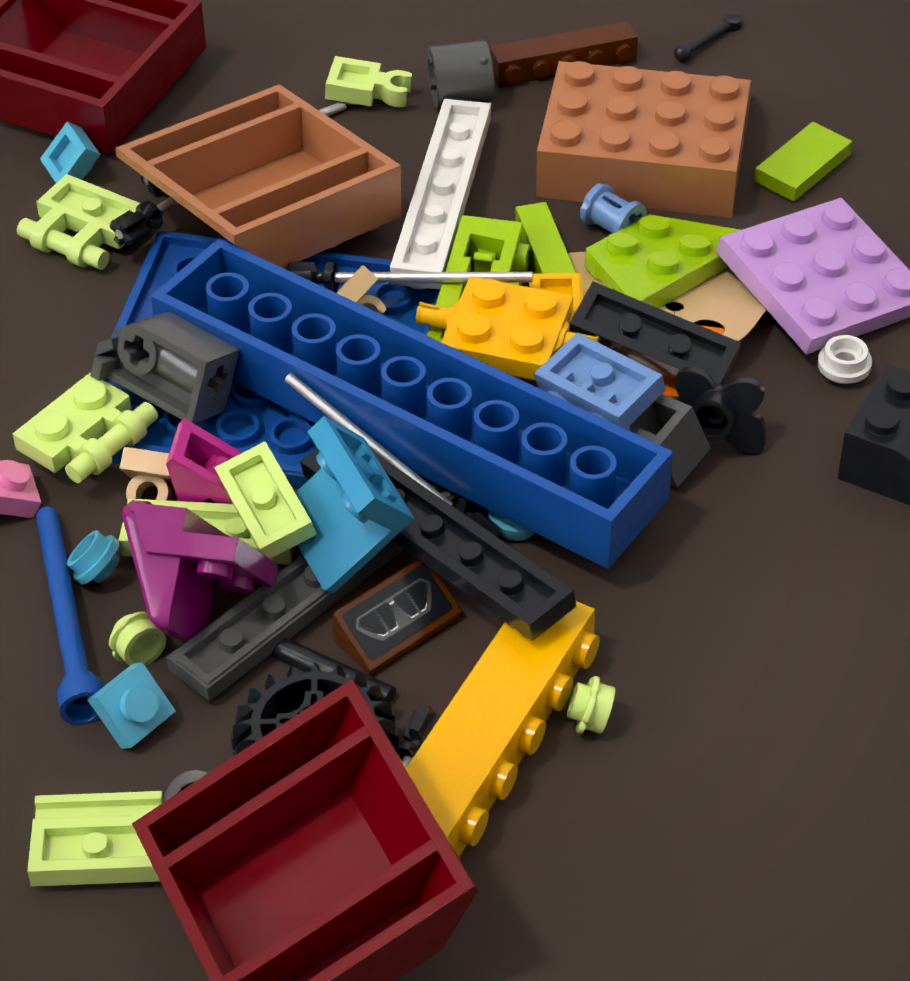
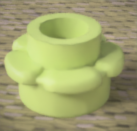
[109,611,166,666]
[567,676,615,735]

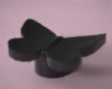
[673,366,766,454]

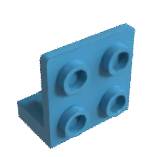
[295,416,415,593]

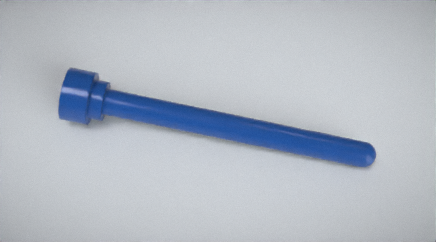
[36,506,105,725]

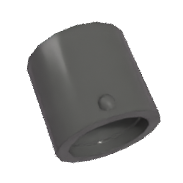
[427,39,494,108]

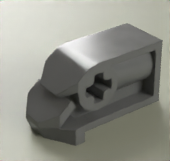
[90,312,240,424]

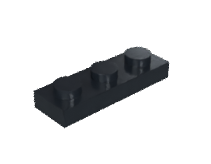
[569,281,741,386]

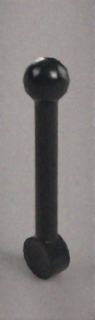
[674,13,742,62]

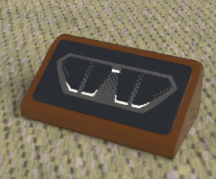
[332,559,462,676]

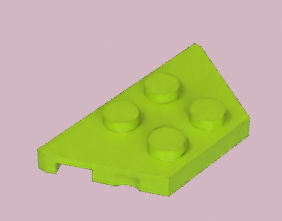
[584,214,740,308]

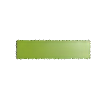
[515,202,576,274]

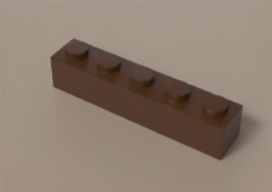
[490,20,638,87]

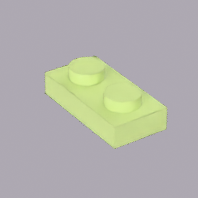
[214,442,317,559]

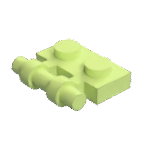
[17,174,140,270]
[13,372,158,483]

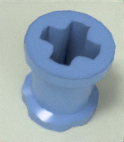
[580,183,647,233]

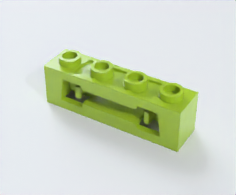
[427,215,530,342]

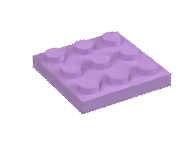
[716,198,910,355]

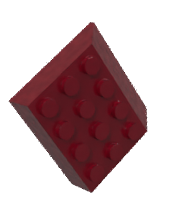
[0,0,207,153]
[132,679,478,981]

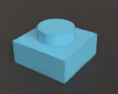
[40,121,100,183]
[88,662,176,749]

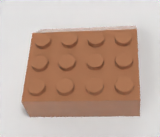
[536,61,751,218]
[116,84,401,268]

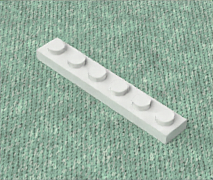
[390,99,491,290]

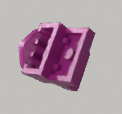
[122,500,278,643]

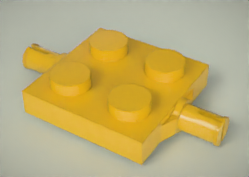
[415,276,600,380]

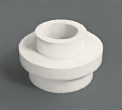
[818,335,872,384]

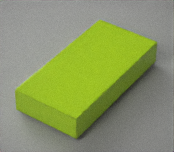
[754,122,853,202]

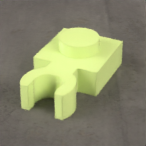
[325,56,412,107]

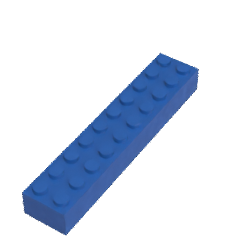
[151,238,673,569]

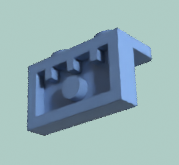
[534,332,665,431]

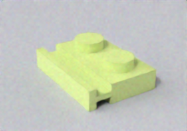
[27,791,164,887]

